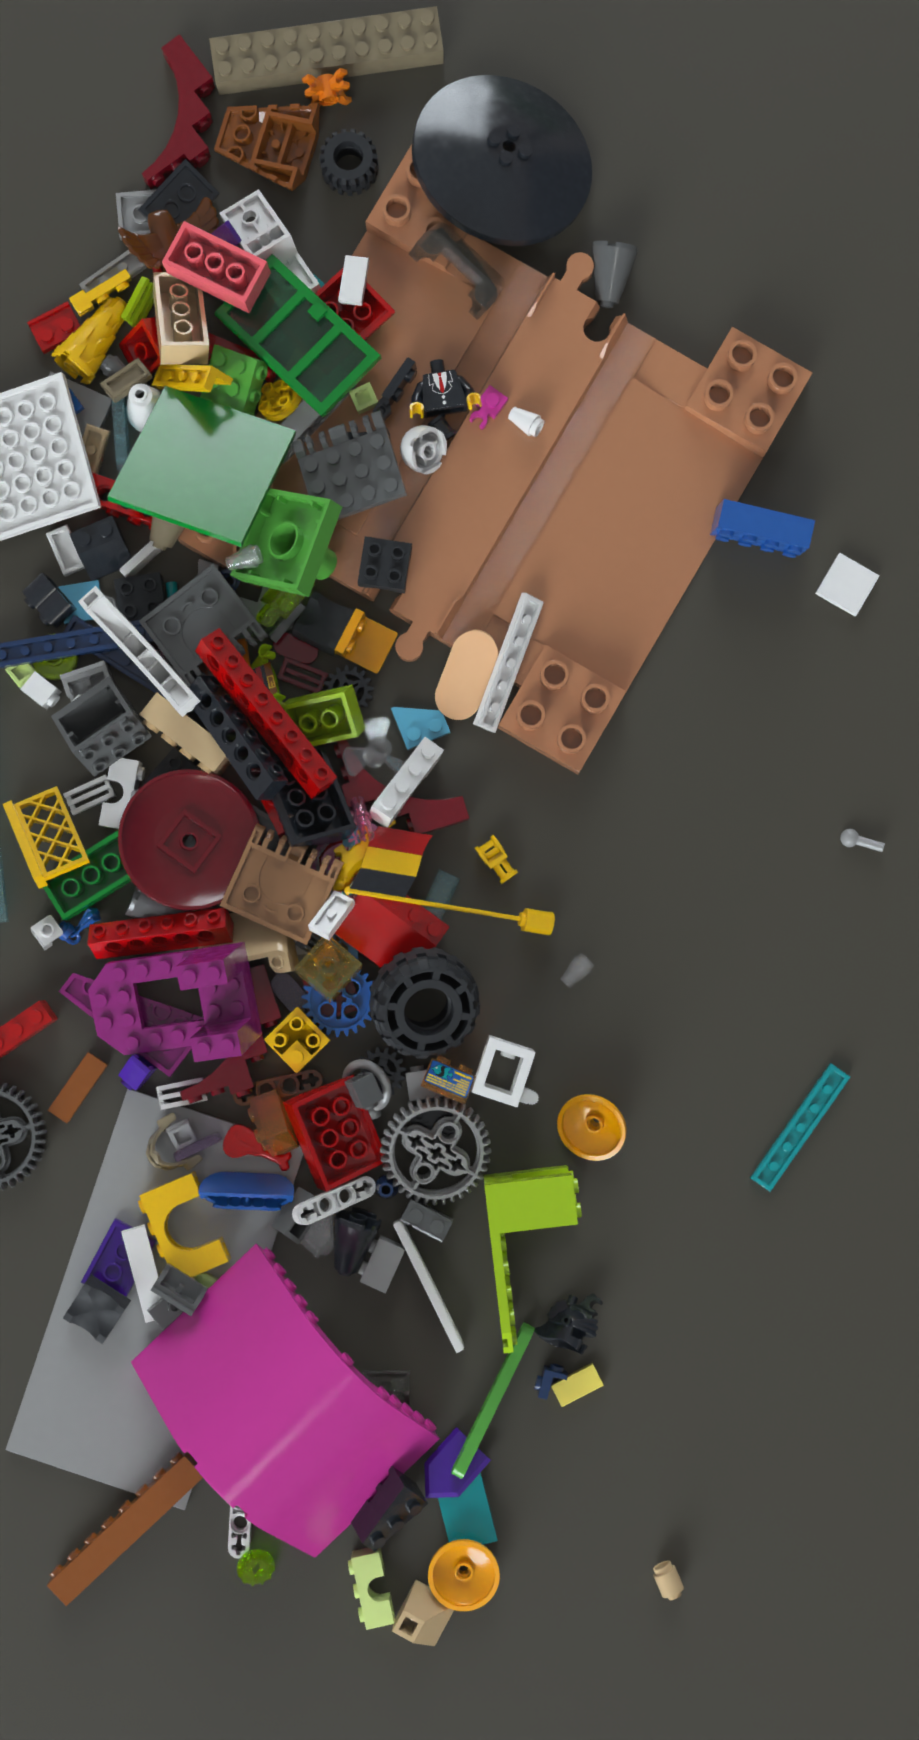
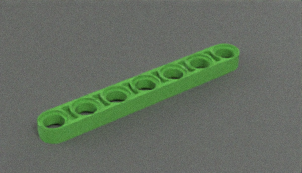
[451,1322,535,1479]

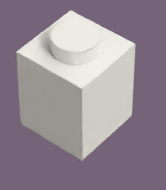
[20,671,61,709]

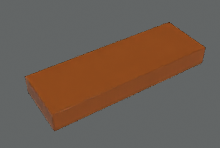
[48,1052,108,1123]

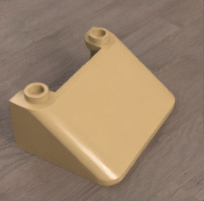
[198,912,300,973]

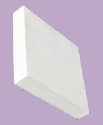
[815,553,879,616]

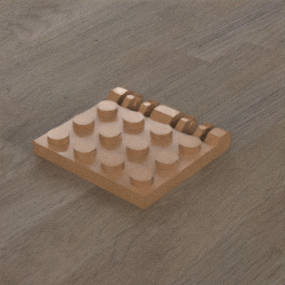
[220,823,344,945]

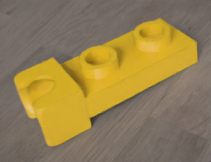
[69,269,132,317]

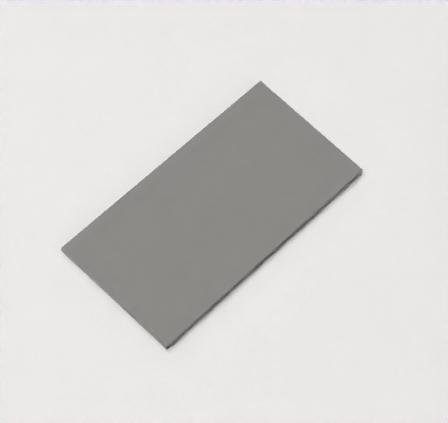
[6,1089,304,1510]

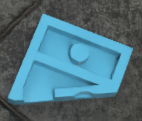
[391,707,451,750]

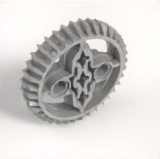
[380,1095,491,1206]

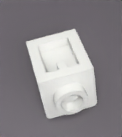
[31,915,63,950]

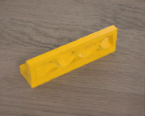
[152,364,233,392]

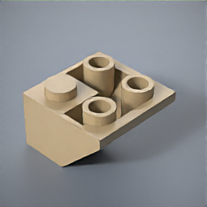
[392,1580,454,1646]

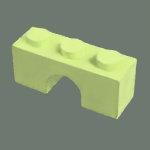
[348,1548,395,1630]

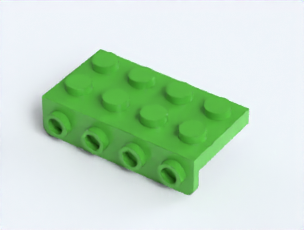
[200,344,268,416]

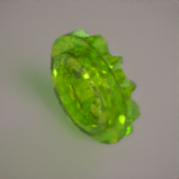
[237,1549,275,1587]

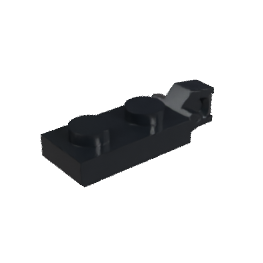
[372,357,417,421]

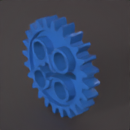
[301,960,374,1037]

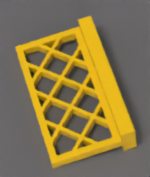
[3,786,90,889]

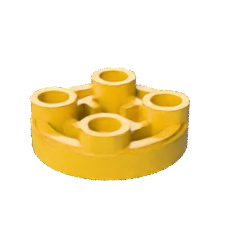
[258,380,301,421]

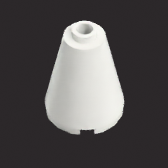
[126,384,162,432]

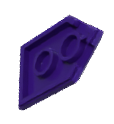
[424,1427,491,1498]

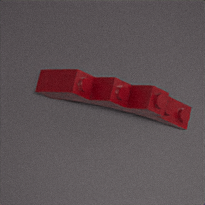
[142,34,215,190]
[334,739,469,834]
[180,964,281,1104]

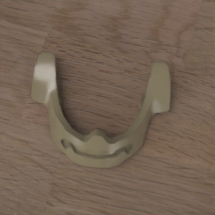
[146,1113,203,1171]

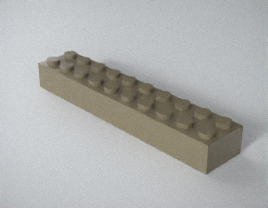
[209,6,444,95]

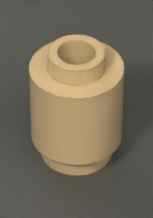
[653,1561,684,1600]

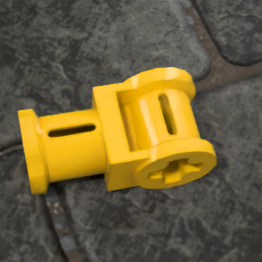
[474,835,518,884]

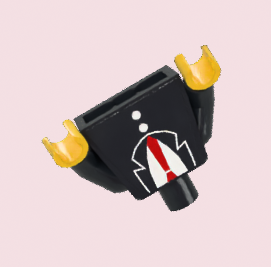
[410,359,482,419]

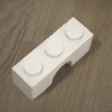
[99,758,145,830]

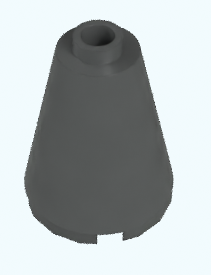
[592,241,638,308]
[125,887,193,919]

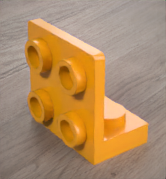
[335,608,398,674]

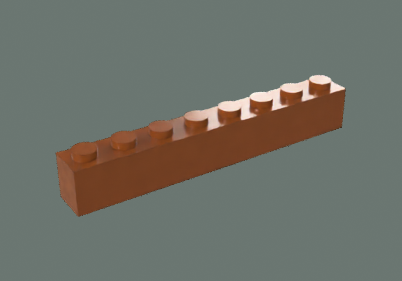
[47,1451,203,1606]

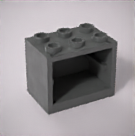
[51,676,152,777]

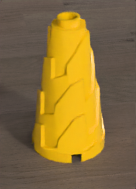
[52,297,127,384]

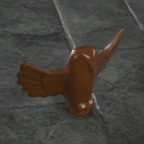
[118,197,219,272]

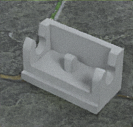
[60,661,114,702]

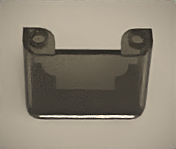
[409,222,504,320]

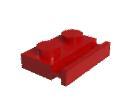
[27,301,81,354]

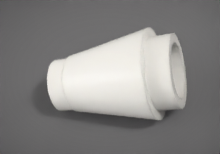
[508,407,545,437]

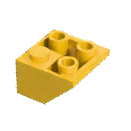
[264,1007,330,1074]

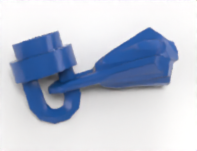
[59,907,101,945]

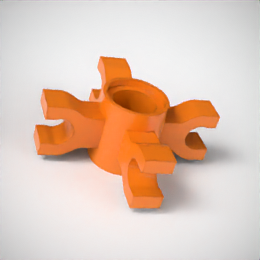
[302,68,352,106]

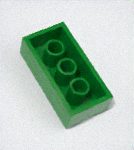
[43,831,132,920]

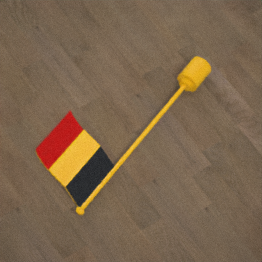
[344,826,555,935]

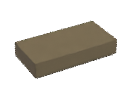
[100,358,152,403]

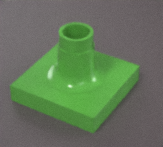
[230,488,342,597]

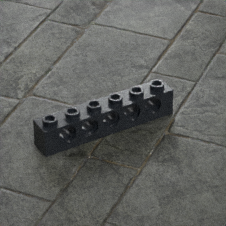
[189,675,288,800]

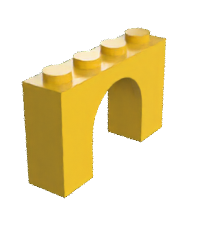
[138,1171,231,1277]

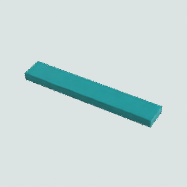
[750,1063,850,1192]

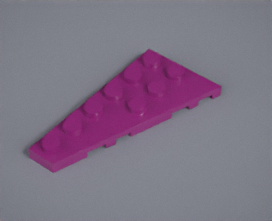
[58,973,204,1077]

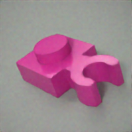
[470,385,508,430]

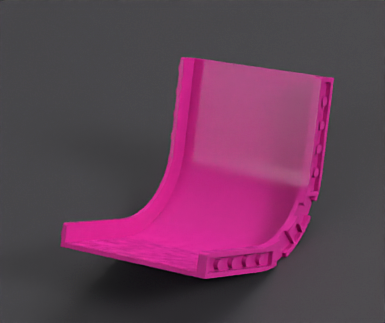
[131,1244,440,1558]

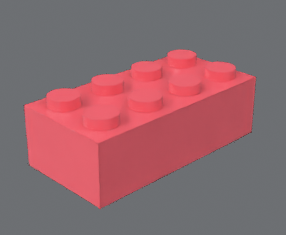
[162,221,271,313]

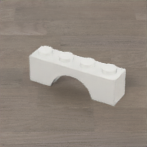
[368,737,444,828]

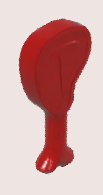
[223,1124,292,1171]

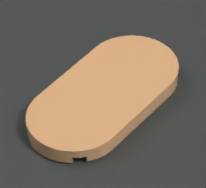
[435,630,499,720]

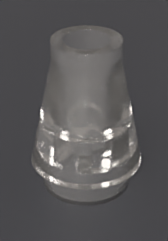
[225,544,263,571]
[560,953,595,988]

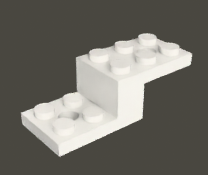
[220,189,321,309]

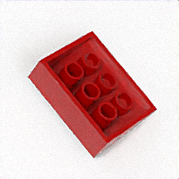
[280,267,395,376]
[334,894,450,968]
[283,1075,385,1192]

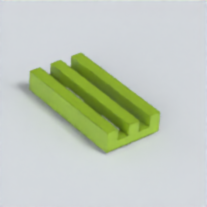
[121,276,154,328]

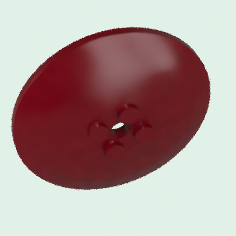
[118,769,261,910]

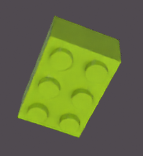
[284,684,366,746]

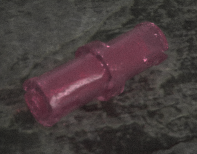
[350,796,375,842]

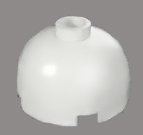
[400,425,447,474]

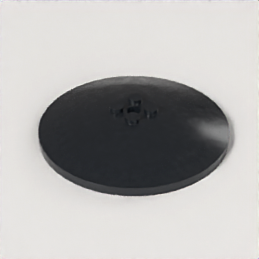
[412,75,592,246]

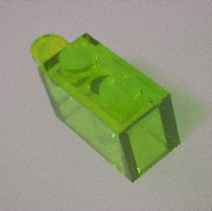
[256,583,315,627]

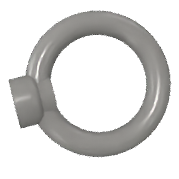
[342,1059,391,1119]

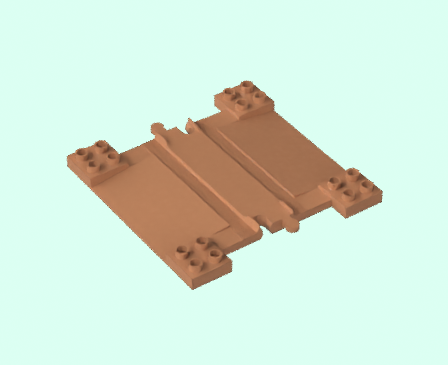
[178,145,812,775]

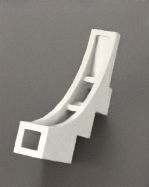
[78,586,200,717]

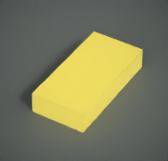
[551,1363,604,1407]

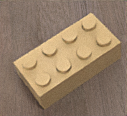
[153,272,209,365]
[139,692,230,776]

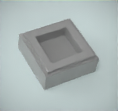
[166,1118,198,1151]

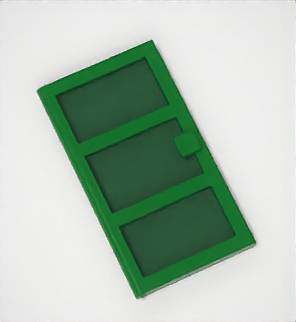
[214,254,382,417]

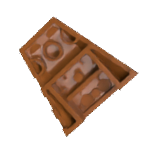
[214,103,320,191]

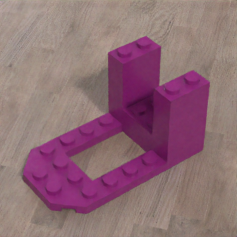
[88,942,262,1062]

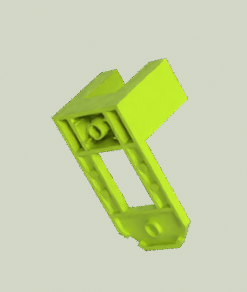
[483,1165,582,1353]

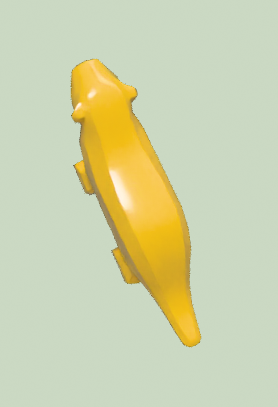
[332,820,396,891]

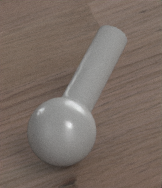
[840,829,885,852]

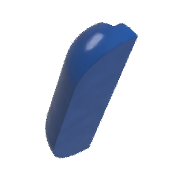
[198,1172,294,1211]

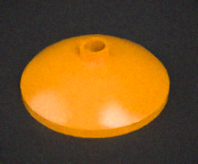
[557,1094,627,1161]
[428,1539,500,1611]

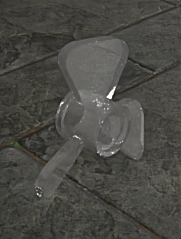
[343,717,405,776]

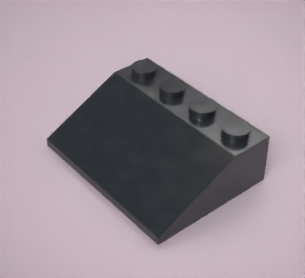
[272,744,357,847]

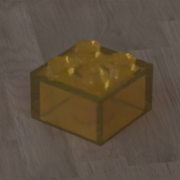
[295,937,362,1003]

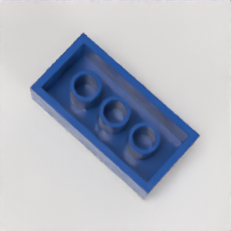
[710,499,815,558]

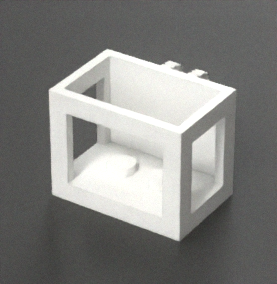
[471,1035,539,1108]

